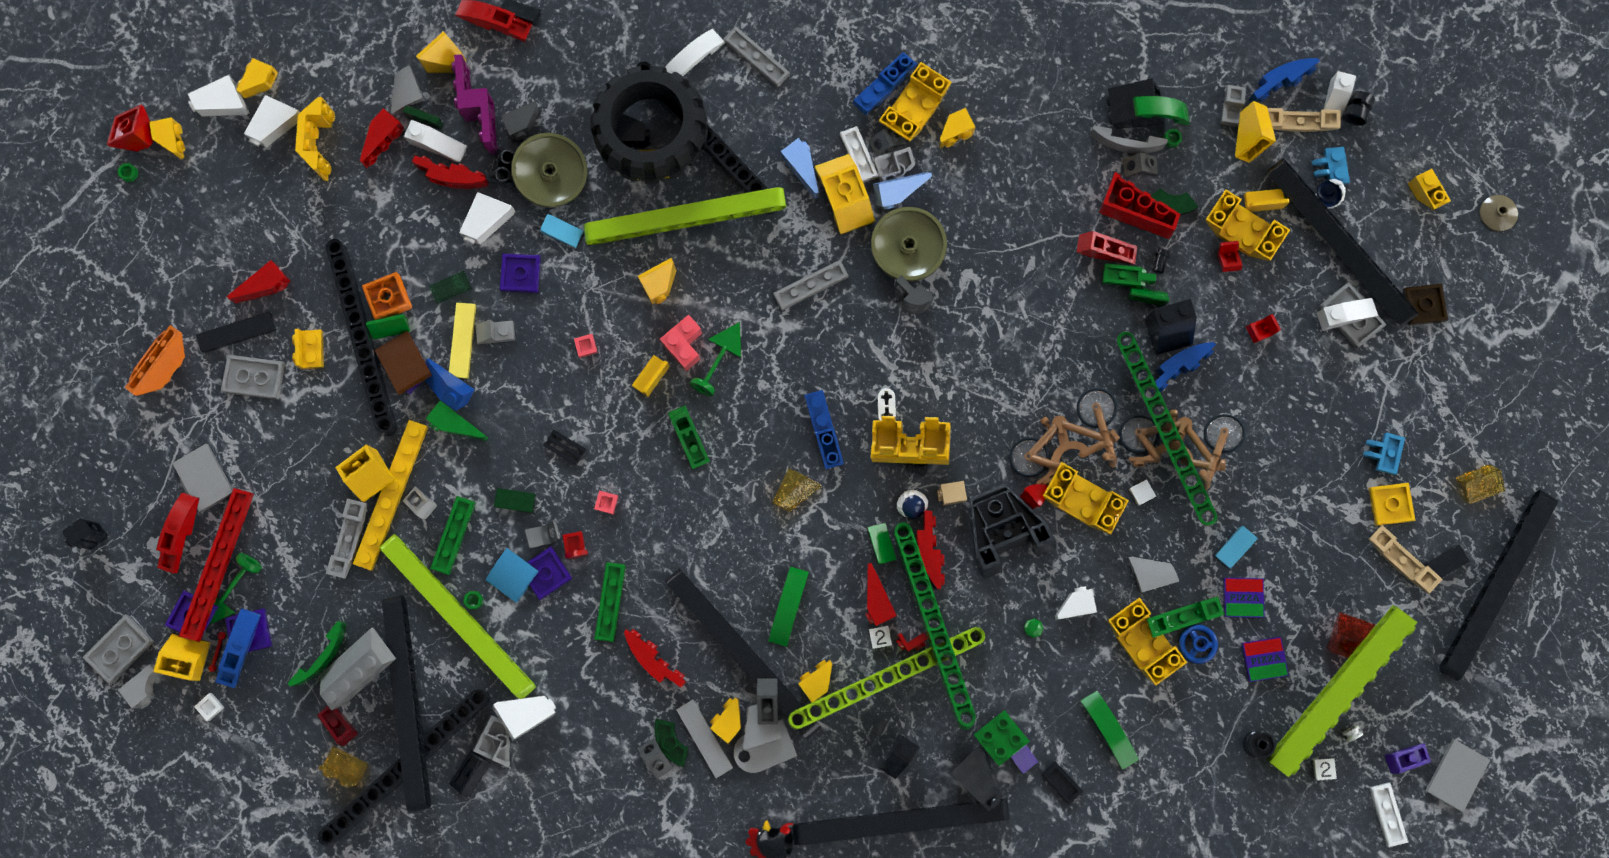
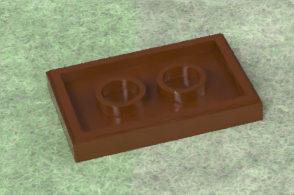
[375,331,432,395]

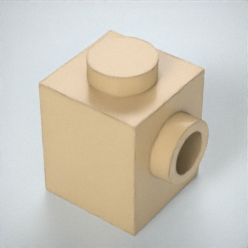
[937,481,967,506]

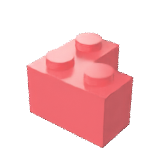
[660,315,703,371]

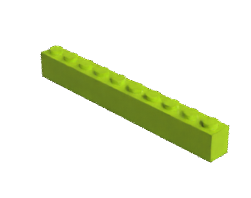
[1266,605,1417,777]

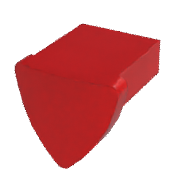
[1019,484,1047,510]
[562,531,588,559]

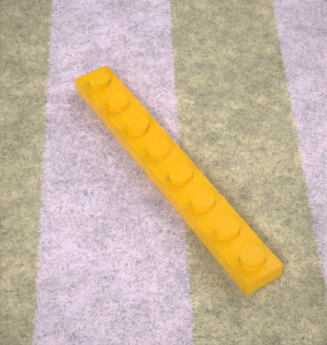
[353,420,428,571]

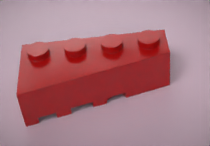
[1099,172,1181,239]

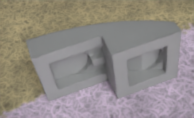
[1220,85,1246,127]

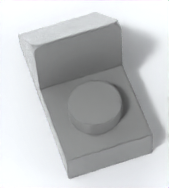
[476,319,515,344]
[403,486,437,519]

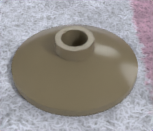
[1480,195,1518,231]

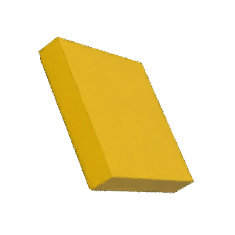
[1368,483,1416,526]

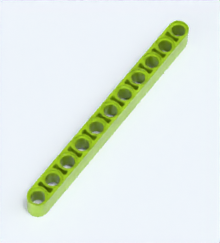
[583,187,786,245]
[379,534,536,699]
[788,627,985,729]

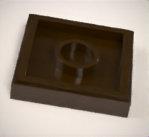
[1402,283,1449,326]

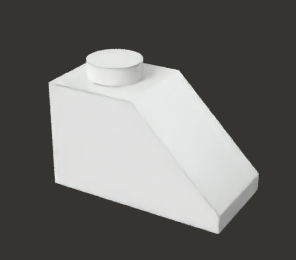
[1324,71,1356,117]
[1055,586,1097,620]

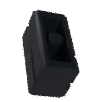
[63,518,108,550]

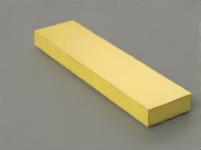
[449,303,476,379]

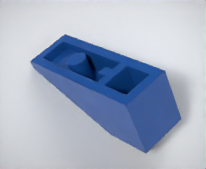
[425,358,475,411]

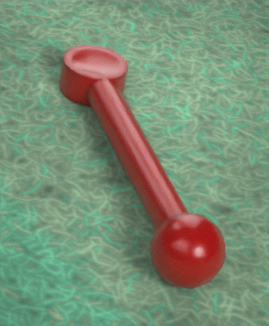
[208,632,226,672]

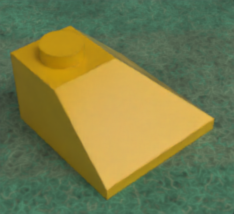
[416,31,466,73]
[638,258,676,305]

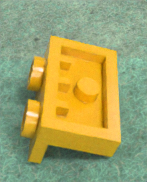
[292,329,324,369]

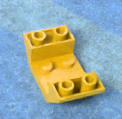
[879,62,952,142]
[295,97,335,181]
[814,154,875,235]
[1205,189,1290,261]
[1043,462,1129,534]
[1107,598,1187,686]

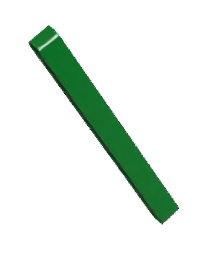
[1117,332,1218,527]
[894,523,976,730]

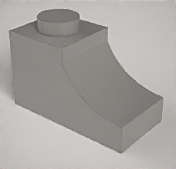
[118,664,159,709]

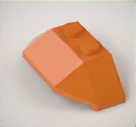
[125,325,185,396]

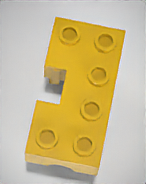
[871,416,951,465]

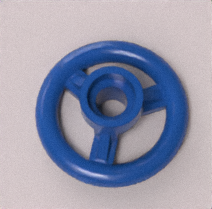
[1179,625,1218,664]

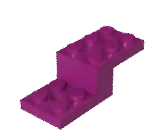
[452,54,497,155]

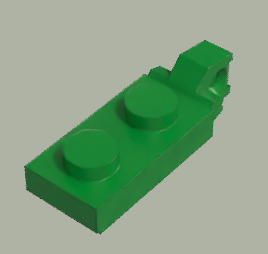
[1102,264,1156,288]

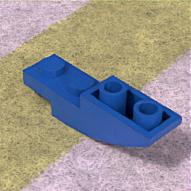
[852,52,917,115]
[1248,58,1320,103]
[1149,342,1216,394]
[804,390,844,469]
[215,608,261,688]

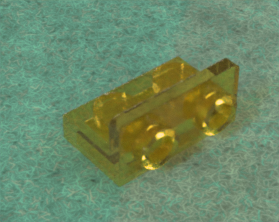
[1456,465,1505,504]
[318,746,369,788]

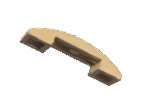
[1268,108,1341,132]
[1368,525,1443,594]

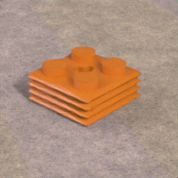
[362,272,412,320]

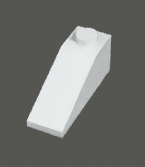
[404,120,467,163]
[1317,298,1378,331]

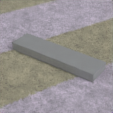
[723,26,790,88]
[773,260,849,311]
[676,699,733,778]

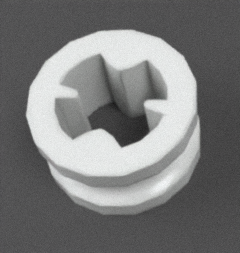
[1342,725,1363,742]

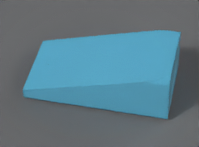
[540,214,584,248]
[1215,526,1258,569]

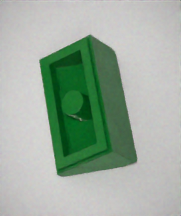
[1128,287,1169,306]
[366,314,410,340]
[867,523,897,565]

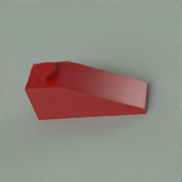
[1076,231,1138,265]
[226,260,291,304]
[865,563,897,627]

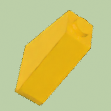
[1235,101,1276,163]

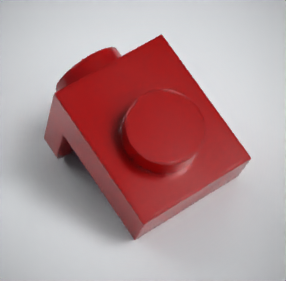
[1217,241,1243,272]
[1245,314,1281,344]
[896,632,928,652]

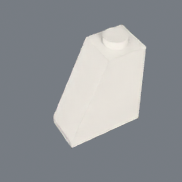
[188,75,249,116]
[244,95,300,147]
[459,192,515,244]
[492,696,556,741]

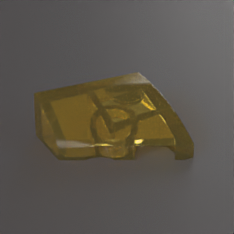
[772,468,822,512]

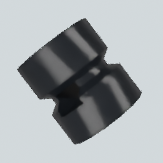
[1343,91,1375,126]
[1242,731,1276,758]

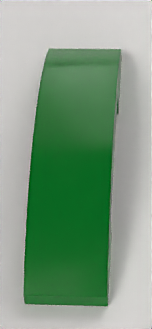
[1133,96,1190,125]
[768,566,809,647]
[1146,596,1225,638]
[288,621,346,687]
[1080,691,1139,770]

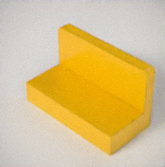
[1244,189,1289,212]
[632,355,670,397]

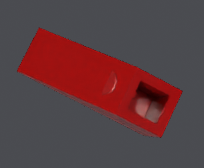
[360,108,404,169]

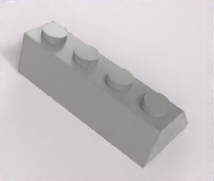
[320,628,396,710]

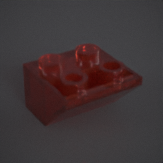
[1326,612,1376,658]

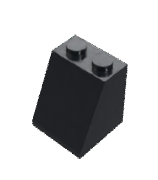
[1106,78,1165,129]
[1145,299,1197,355]

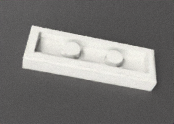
[840,126,879,183]
[1369,783,1408,847]

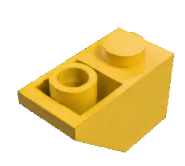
[236,58,278,98]
[939,108,975,148]
[150,117,185,159]
[1408,169,1451,210]
[798,659,832,703]
[710,697,742,743]

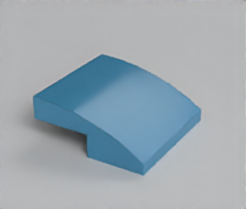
[486,548,539,603]

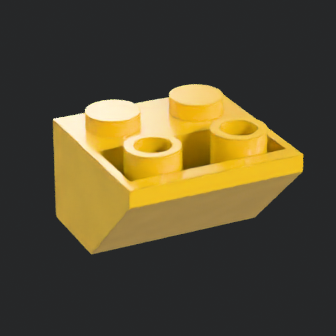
[335,445,394,502]
[153,634,211,681]

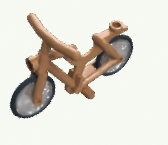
[1009,388,1121,485]
[1119,410,1246,491]

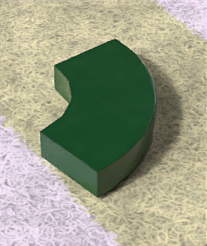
[1150,188,1199,215]
[654,718,689,767]

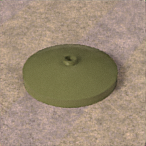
[511,133,587,208]
[871,207,947,282]

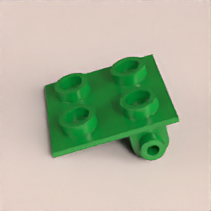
[974,710,1030,766]

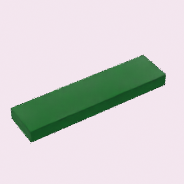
[430,496,476,575]
[594,562,626,642]

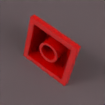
[107,105,153,152]

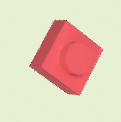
[574,334,598,358]
[594,491,619,515]

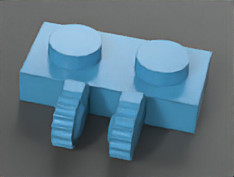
[1312,147,1350,185]
[1363,433,1405,475]

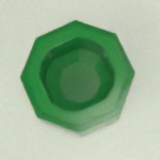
[1163,129,1182,148]
[118,163,138,182]
[463,591,484,610]
[1023,618,1044,638]

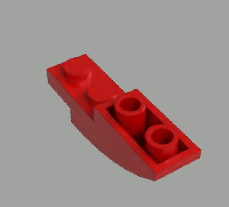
[455,0,532,42]
[412,155,489,189]
[156,493,200,573]
[916,511,945,590]
[624,629,687,688]

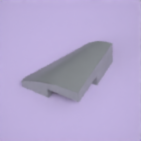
[391,65,424,116]
[872,146,916,182]
[1128,557,1179,593]
[741,704,782,751]
[473,714,510,767]

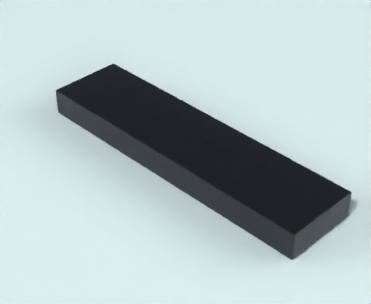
[196,312,276,353]

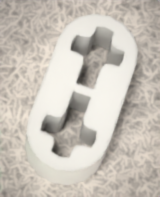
[878,388,896,420]

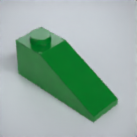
[425,401,488,441]
[668,405,710,469]

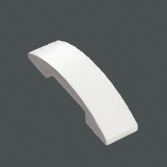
[666,29,725,76]

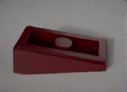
[317,706,358,746]

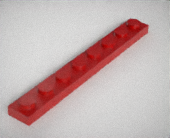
[179,488,254,642]

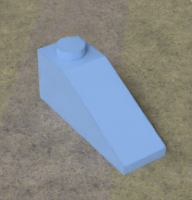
[781,138,818,199]
[873,172,932,209]

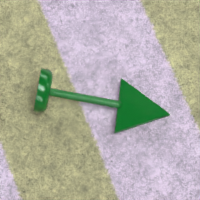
[689,322,741,397]
[209,553,262,625]

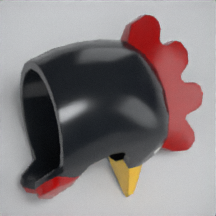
[746,820,793,858]

